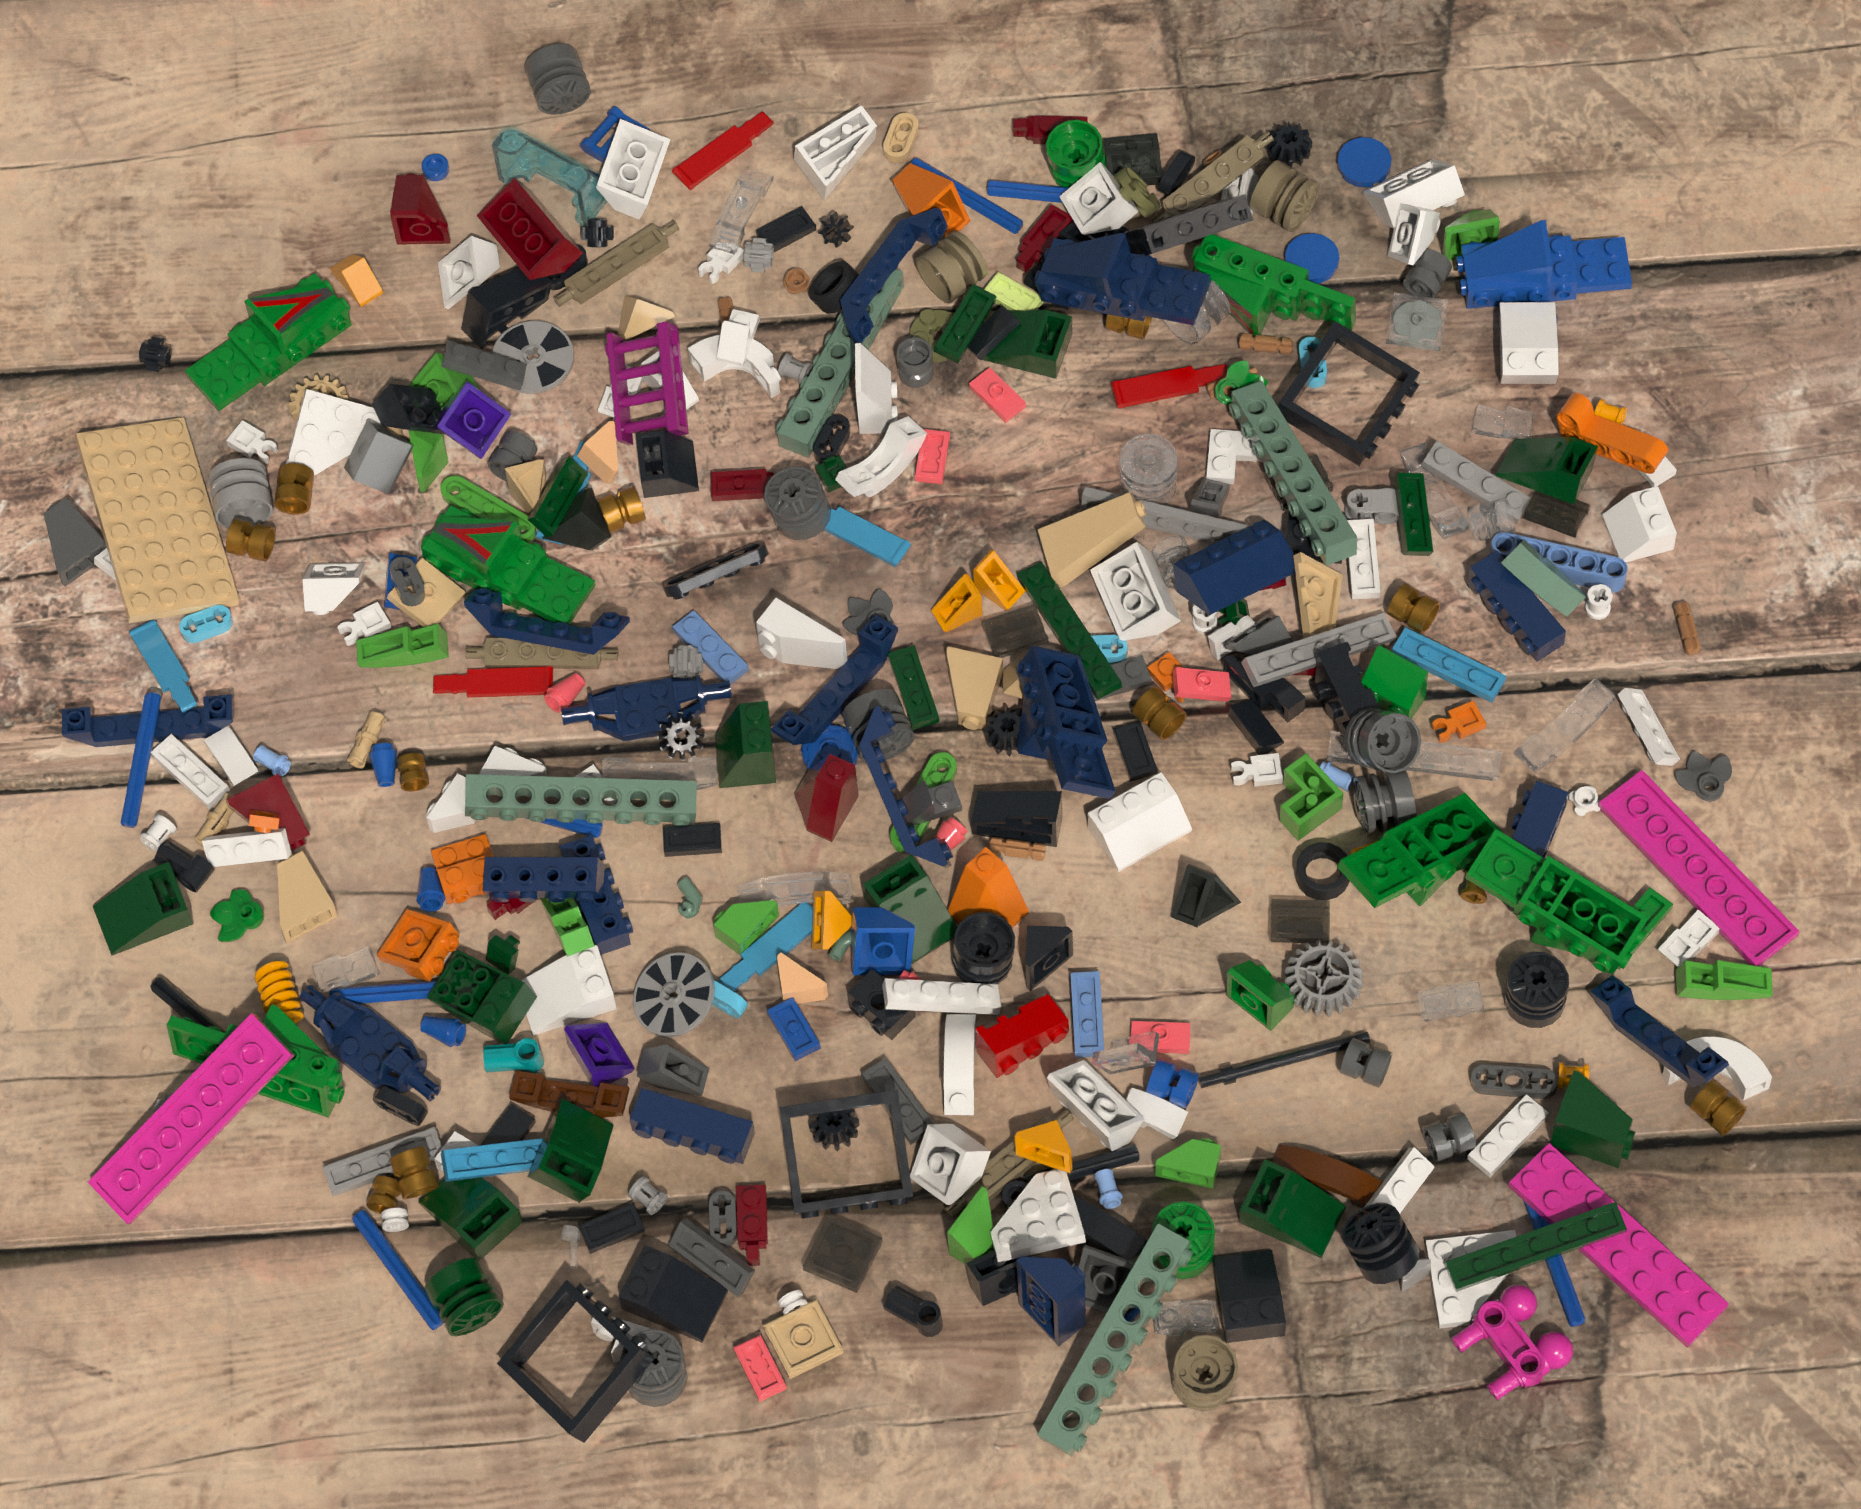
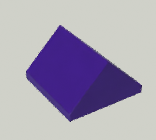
[436,382,511,459]
[564,1023,635,1087]

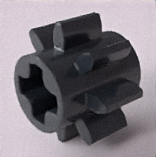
[818,212,854,248]
[581,218,614,248]
[139,337,172,372]

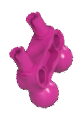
[1451,1284,1574,1401]

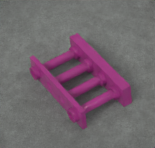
[605,322,689,446]

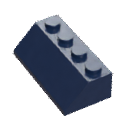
[1173,520,1295,615]
[1016,1257,1086,1346]

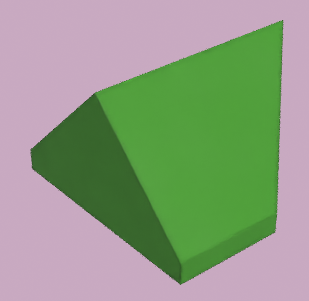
[409,431,449,492]

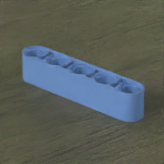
[1490,532,1628,593]

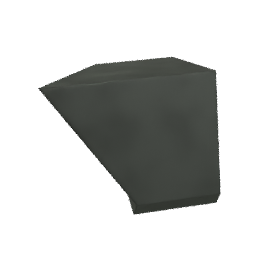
[543,488,612,550]
[1171,864,1242,927]

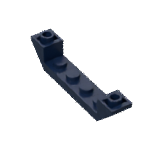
[840,208,948,344]
[464,588,630,655]
[771,614,898,745]
[62,694,233,747]
[859,706,953,868]
[1590,975,1729,1087]

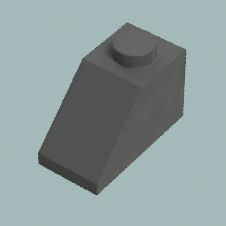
[1223,614,1293,656]
[637,1044,709,1096]

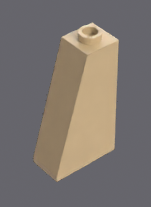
[1038,492,1147,588]

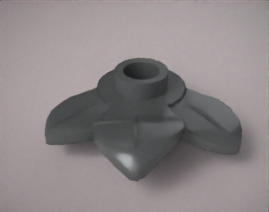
[843,589,893,635]
[1675,751,1732,802]

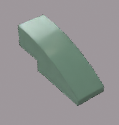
[1501,539,1587,616]

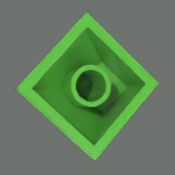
[1443,209,1500,260]
[408,353,479,410]
[947,1186,995,1265]

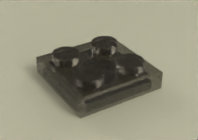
[803,1215,883,1293]

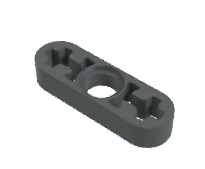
[1470,1064,1557,1099]

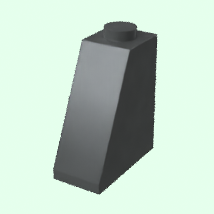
[43,498,107,587]

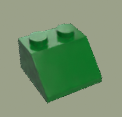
[1361,645,1428,719]
[1226,960,1295,1031]

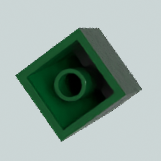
[715,701,776,788]
[1551,1070,1636,1168]

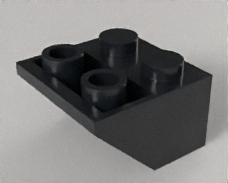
[372,383,446,435]
[636,430,699,498]

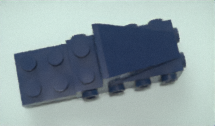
[1034,233,1212,326]
[1016,645,1116,799]

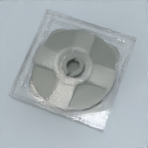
[1386,292,1449,351]

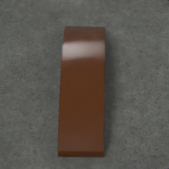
[509,1071,630,1117]
[1273,1145,1383,1208]

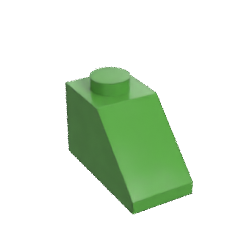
[713,900,779,955]
[1155,1138,1221,1189]

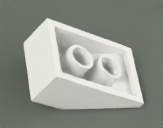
[1500,302,1558,384]
[855,343,898,434]
[756,598,848,669]
[521,945,617,1036]

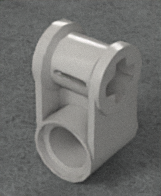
[1345,488,1399,525]

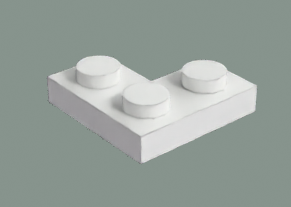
[1206,429,1263,484]

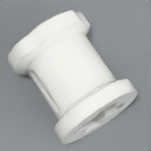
[1585,584,1613,620]
[1192,605,1218,634]
[139,814,177,852]

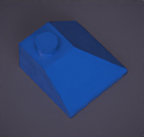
[851,907,915,975]

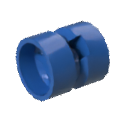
[1146,1058,1199,1108]

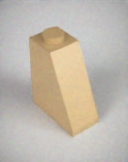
[946,646,1003,730]
[277,851,338,943]

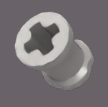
[778,353,812,385]
[628,1176,668,1215]

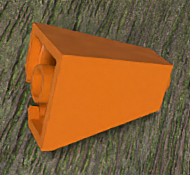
[892,163,971,237]
[948,847,1029,929]

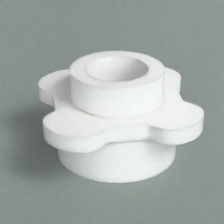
[1569,786,1600,816]

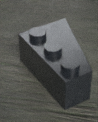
[461,266,552,350]
[1313,641,1381,738]
[971,791,1063,847]

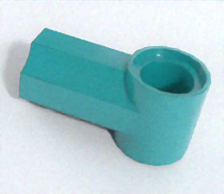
[483,1038,544,1073]

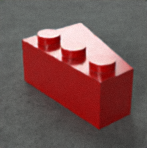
[975,994,1069,1078]

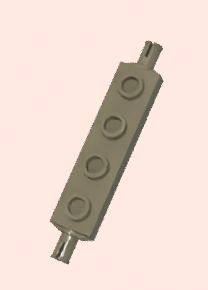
[1152,131,1274,223]
[553,220,679,307]
[466,638,619,669]
[945,1110,1074,1218]

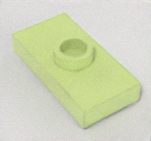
[984,272,1043,311]

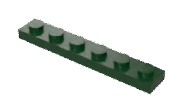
[1017,561,1122,700]
[1445,1202,1627,1292]

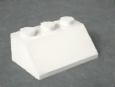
[596,119,670,220]
[1363,158,1465,228]
[1090,542,1181,641]
[1088,772,1192,872]
[1047,1060,1145,1151]

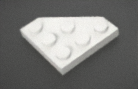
[285,389,382,475]
[990,1169,1086,1262]
[1425,1230,1516,1329]

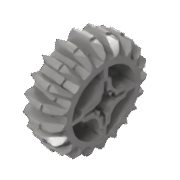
[1284,939,1363,1017]

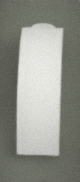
[688,335,781,398]
[836,416,927,498]
[944,1014,976,1115]
[1662,1037,1772,1101]

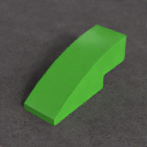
[356,624,449,668]
[540,898,594,957]
[1676,960,1773,1000]

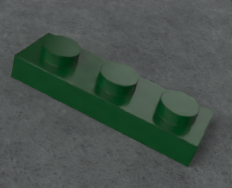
[934,284,997,363]
[527,456,588,537]
[1394,473,1434,556]
[888,645,940,730]

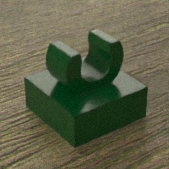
[815,455,847,493]
[1218,599,1250,626]
[486,935,520,975]

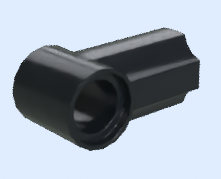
[154,841,215,893]
[883,1286,943,1337]

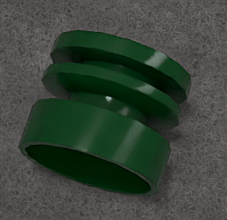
[424,1258,504,1337]

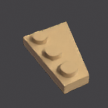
[1293,552,1343,639]

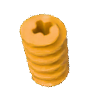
[254,961,304,1024]

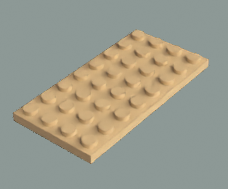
[75,417,239,623]

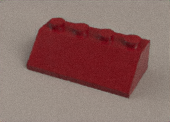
[477,178,583,280]

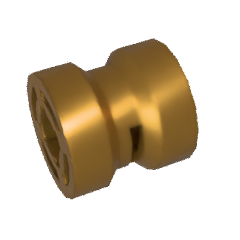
[396,753,429,792]
[366,1176,401,1214]

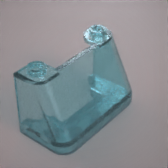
[492,129,607,225]

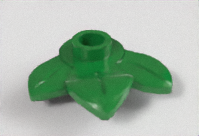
[1214,360,1268,405]
[209,889,264,942]

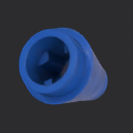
[369,743,397,787]
[416,867,445,912]
[420,1016,466,1047]

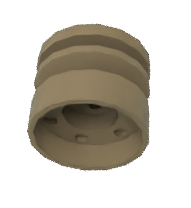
[1250,160,1320,232]
[916,230,988,304]
[1171,1335,1238,1411]

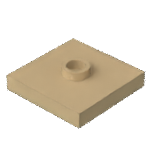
[386,558,466,627]
[763,1299,844,1379]

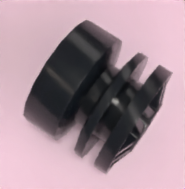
[952,912,1015,984]
[1505,952,1569,1028]
[1342,1203,1420,1284]

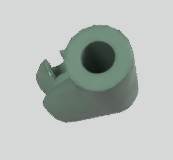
[828,929,851,962]

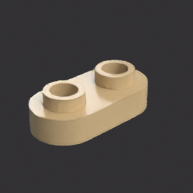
[883,113,919,163]

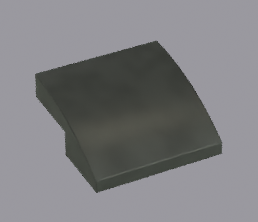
[1103,133,1163,186]

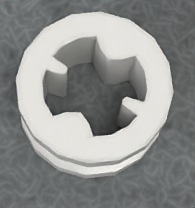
[381,1208,409,1232]
[778,1290,808,1315]

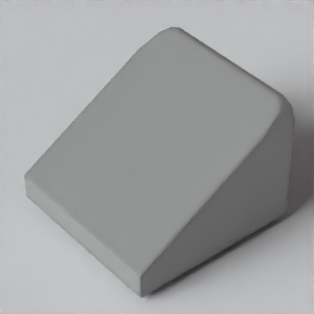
[1400,1258,1431,1292]

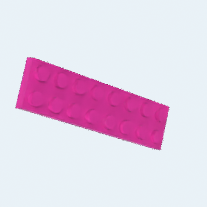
[1598,770,1799,967]
[88,1013,295,1224]
[1508,1143,1729,1348]

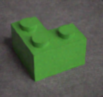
[1280,753,1344,841]

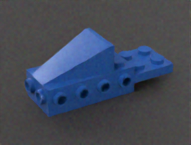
[1456,220,1632,309]

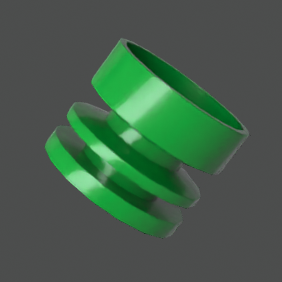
[1046,120,1106,188]
[1152,1202,1215,1279]

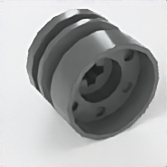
[524,44,591,115]
[764,467,831,540]
[842,689,915,762]
[1344,708,1421,773]
[1354,770,1417,836]
[620,1329,688,1407]

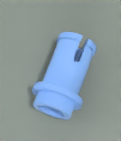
[253,745,291,776]
[1320,761,1355,792]
[1094,1169,1123,1209]

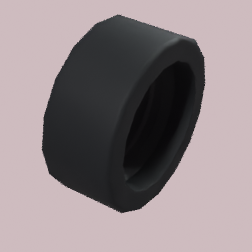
[809,261,859,314]
[1296,842,1350,901]

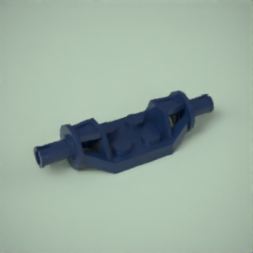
[561,674,732,741]
[300,985,441,1102]

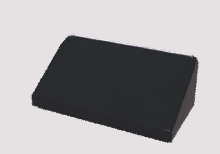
[1228,699,1284,755]

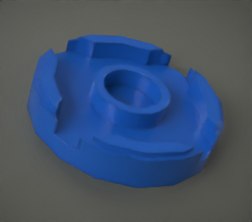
[1337,137,1392,188]
[1285,233,1340,284]
[801,725,859,770]

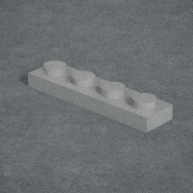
[1421,440,1532,524]
[323,1127,442,1197]

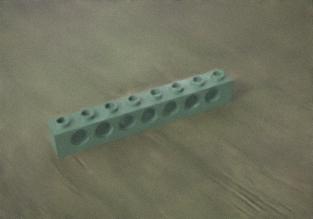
[776,269,904,458]
[1229,381,1357,566]
[465,774,697,826]
[1037,1224,1193,1457]

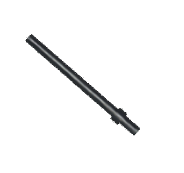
[1198,1032,1370,1089]

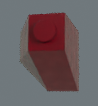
[390,173,451,245]
[794,754,859,842]
[226,774,310,851]

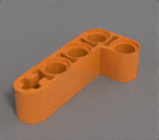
[1557,393,1669,474]

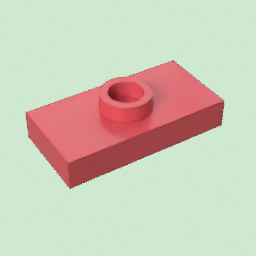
[969,367,1026,423]
[915,429,950,484]
[1172,667,1231,702]
[1131,1021,1190,1054]
[733,1335,787,1402]

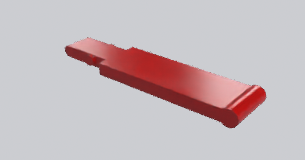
[672,112,774,190]
[1111,364,1228,409]
[433,666,553,698]

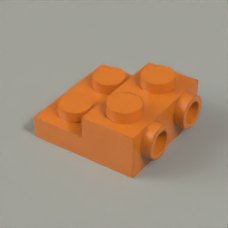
[431,834,493,904]
[377,909,460,982]

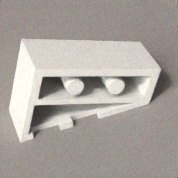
[794,105,877,200]

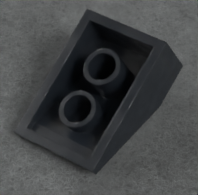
[619,1245,728,1343]
[1213,1250,1286,1343]

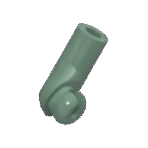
[677,877,703,919]

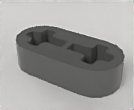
[390,557,425,606]
[709,1190,737,1248]

